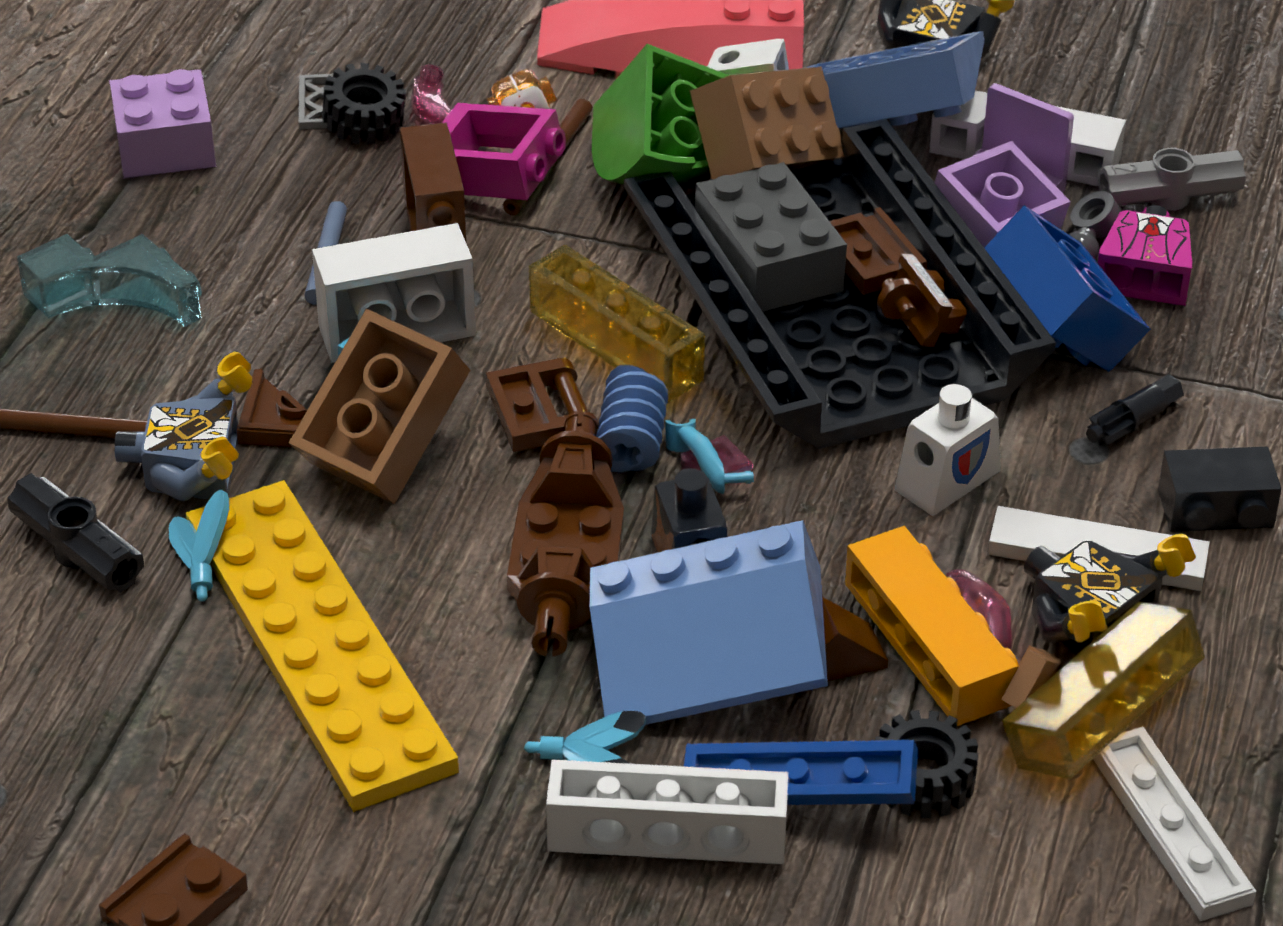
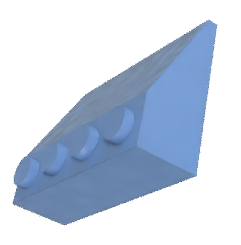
[807,31,984,128]
[590,520,828,725]

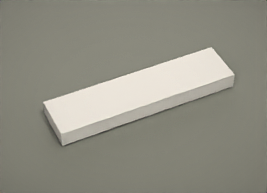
[988,506,1210,591]
[1090,727,1256,921]

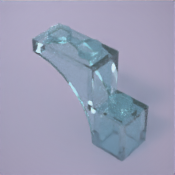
[17,234,202,326]

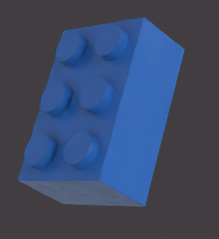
[984,205,1151,372]

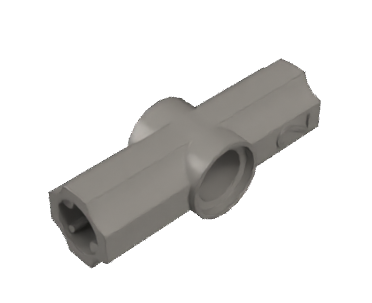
[1097,148,1246,210]

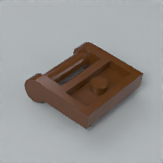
[486,358,599,452]

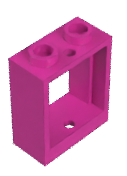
[442,103,566,200]

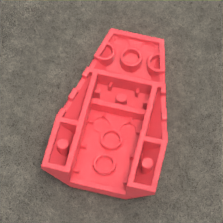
[537,0,804,79]

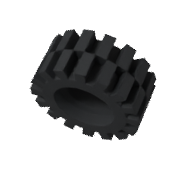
[322,63,406,144]
[875,710,979,818]

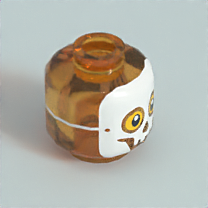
[486,69,557,109]

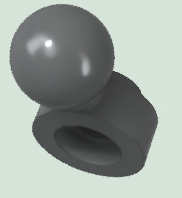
[1068,191,1122,261]

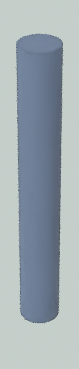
[304,201,347,304]

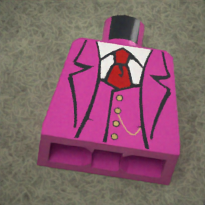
[1098,205,1192,306]

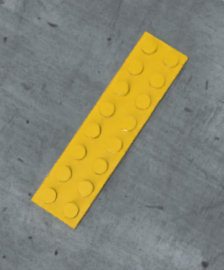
[186,480,459,812]

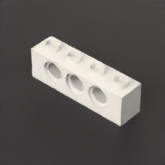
[546,760,788,864]

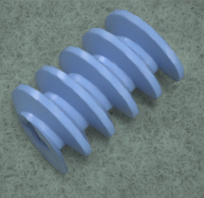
[596,365,668,473]

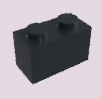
[1158,446,1282,532]

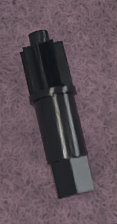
[1086,374,1184,446]

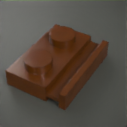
[830,207,927,295]
[99,833,248,926]

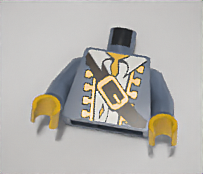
[115,352,252,501]

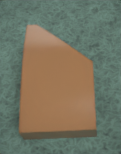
[1001,645,1061,712]

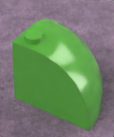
[592,44,729,185]

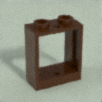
[400,123,466,242]

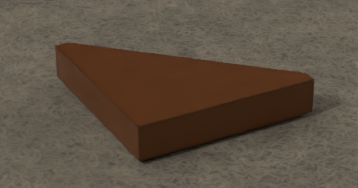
[237,369,307,448]

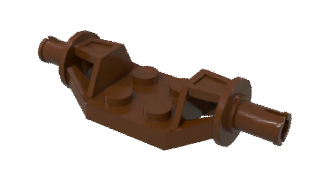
[507,411,624,657]

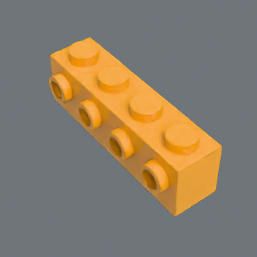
[845,525,1019,726]

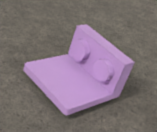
[973,83,1074,193]

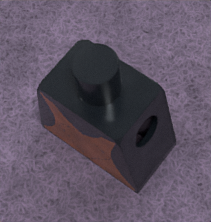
[651,469,727,553]

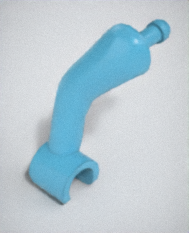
[665,419,754,494]

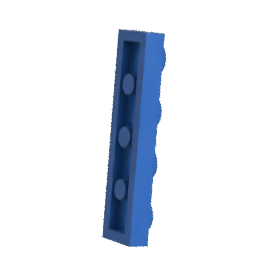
[684,740,918,805]

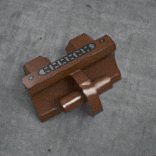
[877,253,967,347]

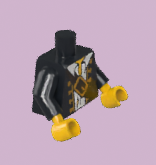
[877,0,1014,58]
[1024,534,1196,666]

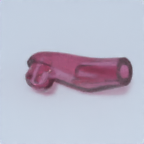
[411,64,452,124]
[945,569,1012,650]

